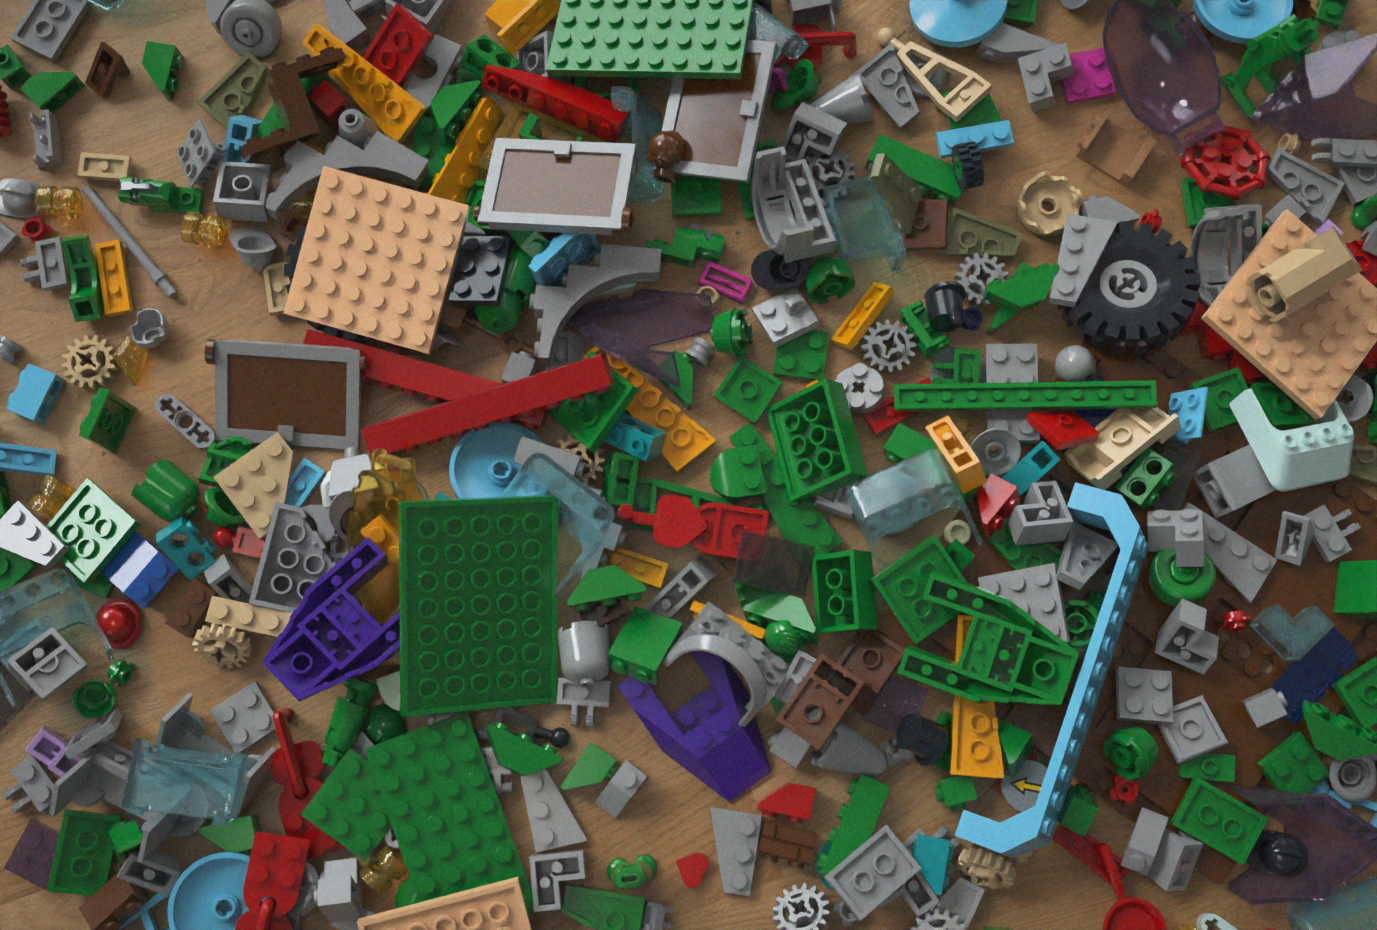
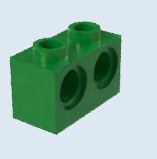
[461,34,521,80]
[1115,448,1176,511]
[601,452,640,508]

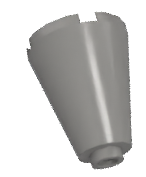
[809,74,874,125]
[338,109,386,150]
[811,721,887,777]

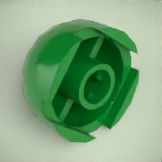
[804,256,855,304]

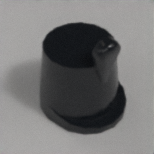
[924,281,965,332]
[888,713,949,767]

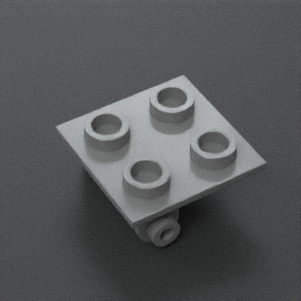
[177,118,226,188]

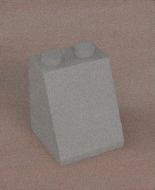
[1191,444,1276,519]

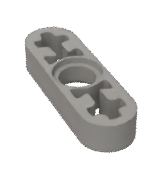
[155,394,218,451]

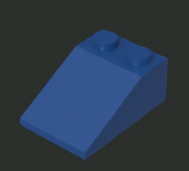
[101,530,181,608]

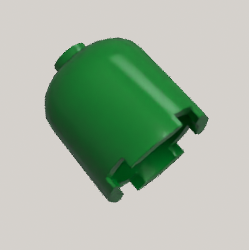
[504,247,537,309]
[132,458,201,522]

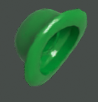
[205,488,246,527]

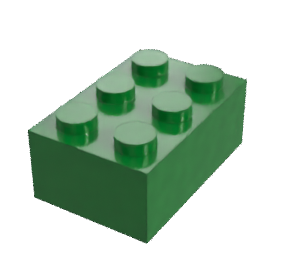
[811,550,877,635]

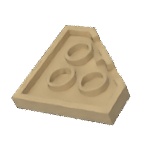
[214,432,294,540]

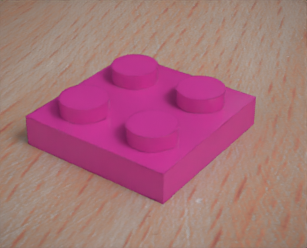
[1060,48,1116,105]

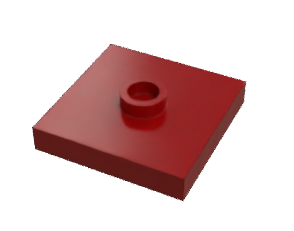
[1026,409,1100,450]

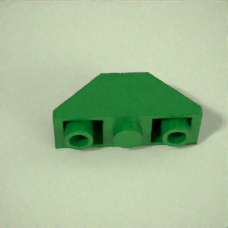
[430,80,483,146]
[982,263,1059,314]
[567,565,647,612]
[743,591,819,645]
[1302,700,1377,761]
[485,722,563,776]

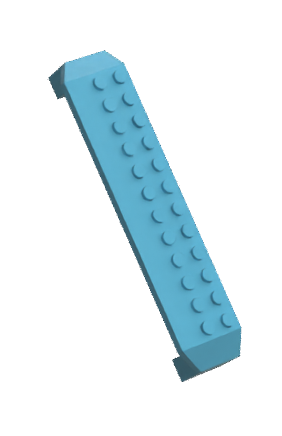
[955,482,1148,858]

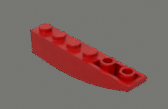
[482,65,631,143]

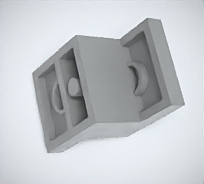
[0,619,88,701]

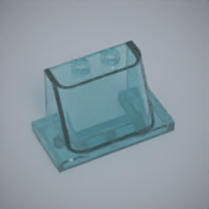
[823,163,907,272]

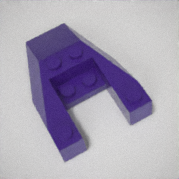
[262,537,400,702]
[617,651,772,801]

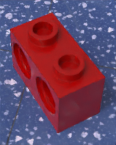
[308,80,351,134]

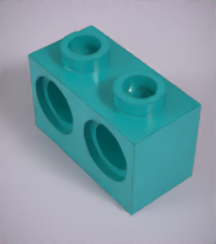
[604,413,667,461]
[156,515,216,580]

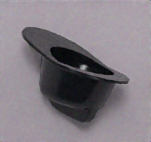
[751,250,809,290]
[1246,830,1309,877]

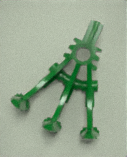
[1220,14,1324,121]

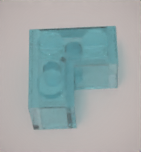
[1249,604,1335,663]

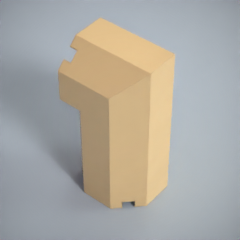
[1246,226,1362,322]

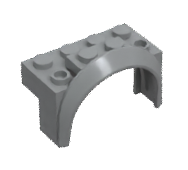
[751,146,836,263]
[1190,204,1262,309]
[663,601,790,727]

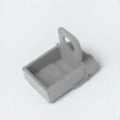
[789,0,842,32]

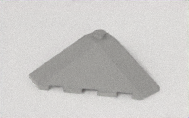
[249,502,359,613]

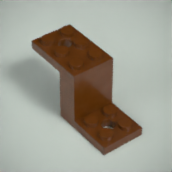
[240,47,346,162]
[775,630,905,751]

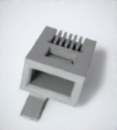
[814,483,864,522]

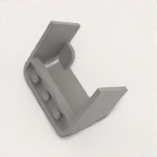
[153,692,276,817]
[49,742,191,863]

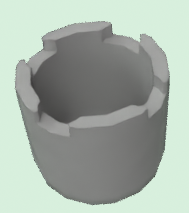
[557,621,611,687]

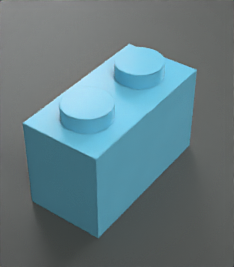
[6,363,65,425]

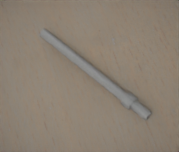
[81,185,178,299]

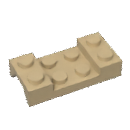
[1064,407,1181,490]

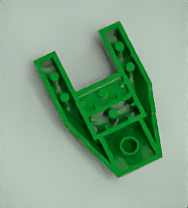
[897,571,1079,705]

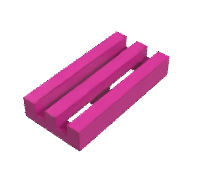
[698,260,753,304]

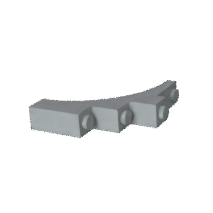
[265,131,430,220]
[529,244,662,367]
[514,436,627,581]

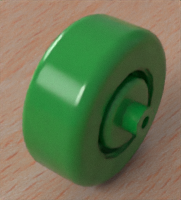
[1148,549,1216,607]

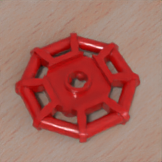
[1180,121,1271,201]

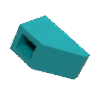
[1001,440,1061,497]
[911,833,953,895]

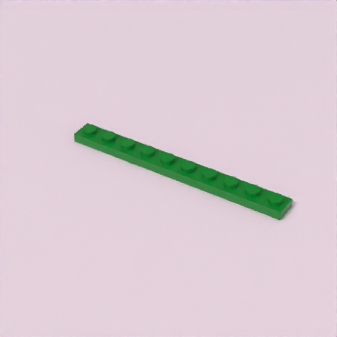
[894,380,1157,412]

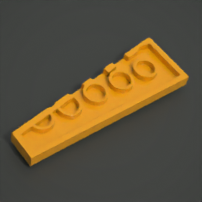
[302,24,427,144]
[425,98,504,204]
[583,341,716,473]
[950,615,1004,779]

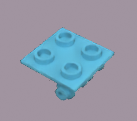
[1165,387,1208,446]

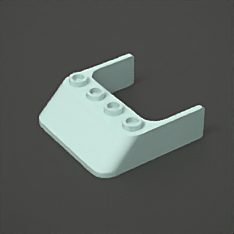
[1229,389,1354,492]

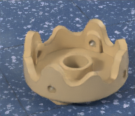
[1016,171,1082,236]

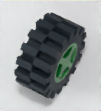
[951,141,985,190]

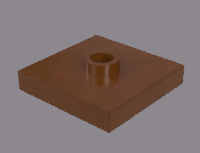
[896,199,948,251]

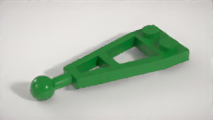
[628,478,767,531]

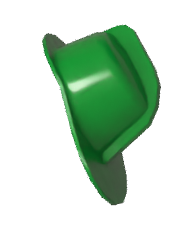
[771,59,822,111]

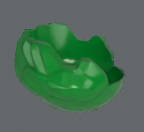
[764,620,803,657]
[72,679,117,719]
[366,704,406,744]

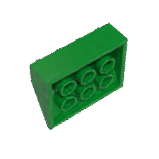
[766,378,868,502]

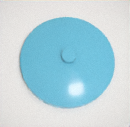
[910,0,1008,47]
[1193,0,1293,44]
[449,422,550,499]
[167,852,276,930]

